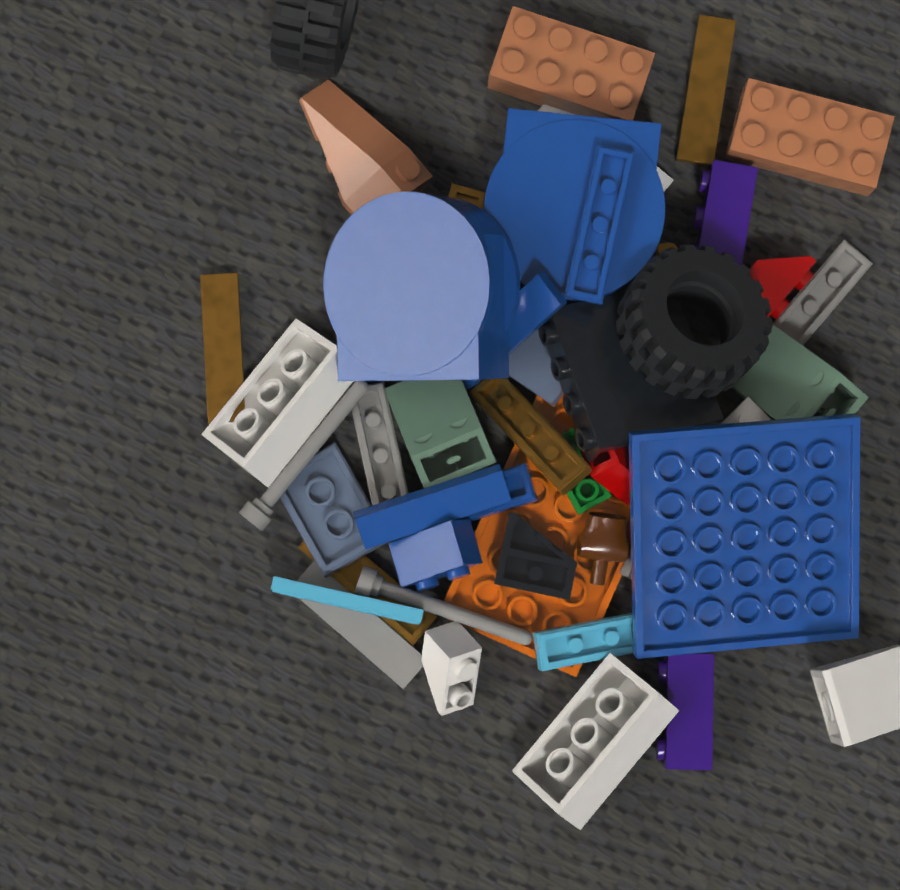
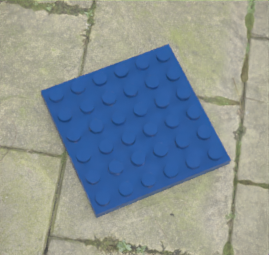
[628,413,860,659]

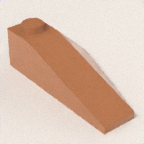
[299,80,433,215]

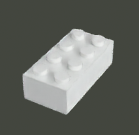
[512,653,679,830]

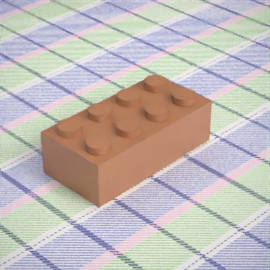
[487,6,655,121]
[724,78,895,197]

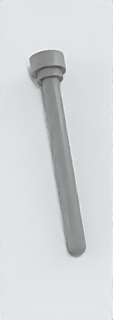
[239,381,368,531]
[354,566,533,645]

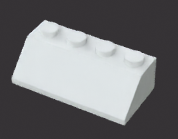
[201,318,354,488]

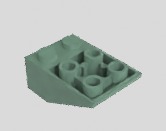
[731,324,869,420]
[384,380,497,488]

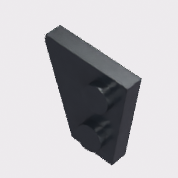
[494,512,577,600]

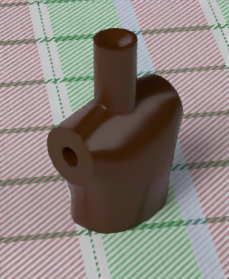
[577,512,629,586]

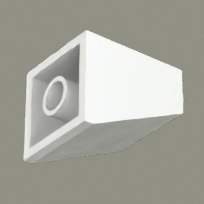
[810,645,900,747]

